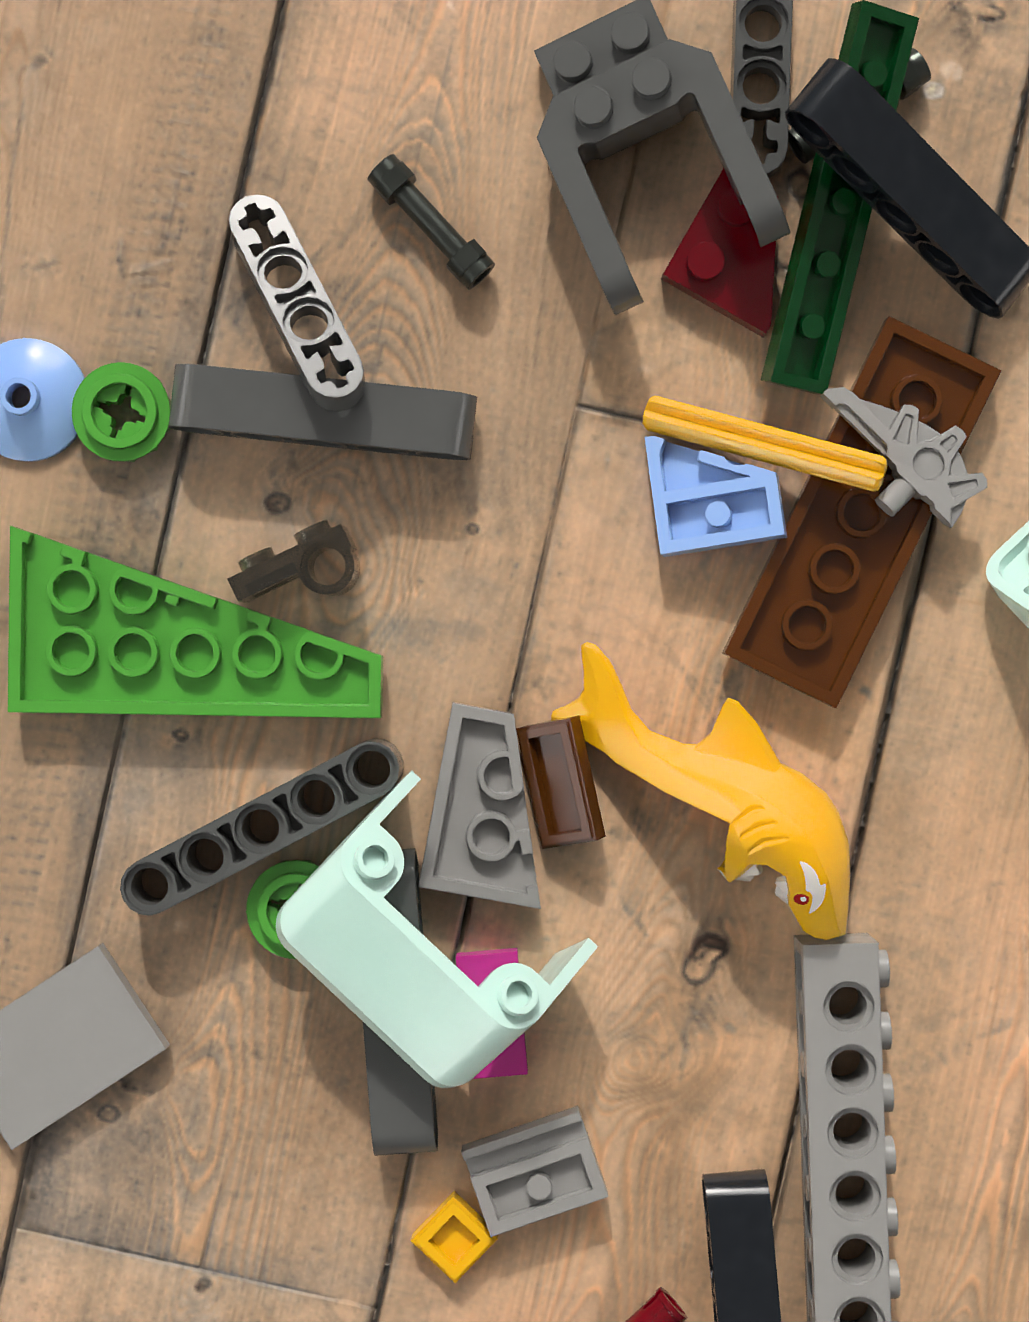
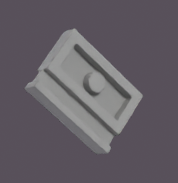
[461,1106,608,1237]

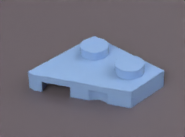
[644,436,787,557]

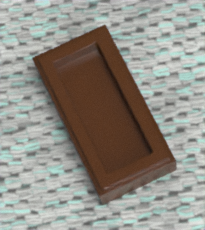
[516,715,606,849]

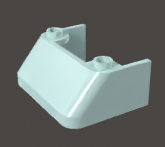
[276,770,598,1088]

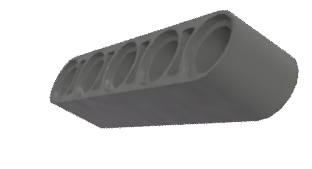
[169,364,477,460]
[120,738,404,915]
[363,848,438,1156]

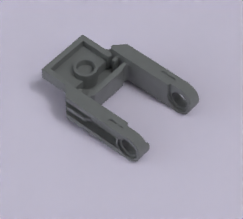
[534,0,790,315]

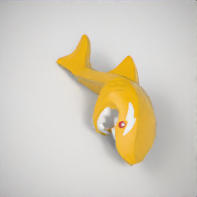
[551,642,850,940]

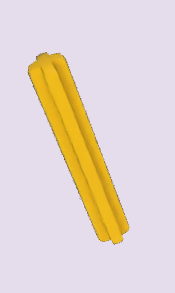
[642,396,887,492]

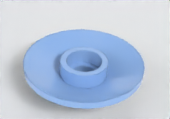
[0,338,85,462]

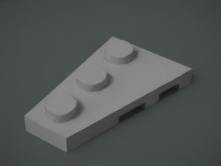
[418,702,541,909]

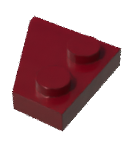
[661,168,779,338]

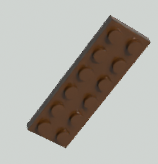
[722,316,1002,708]

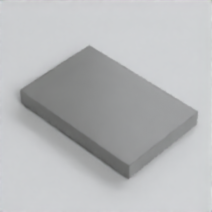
[0,943,170,1150]

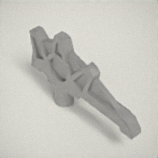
[820,387,988,528]

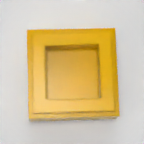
[411,1191,498,1283]

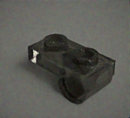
[227,520,360,603]

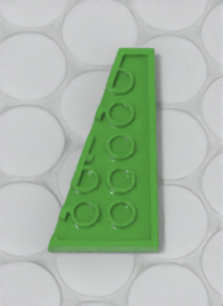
[8,526,383,718]

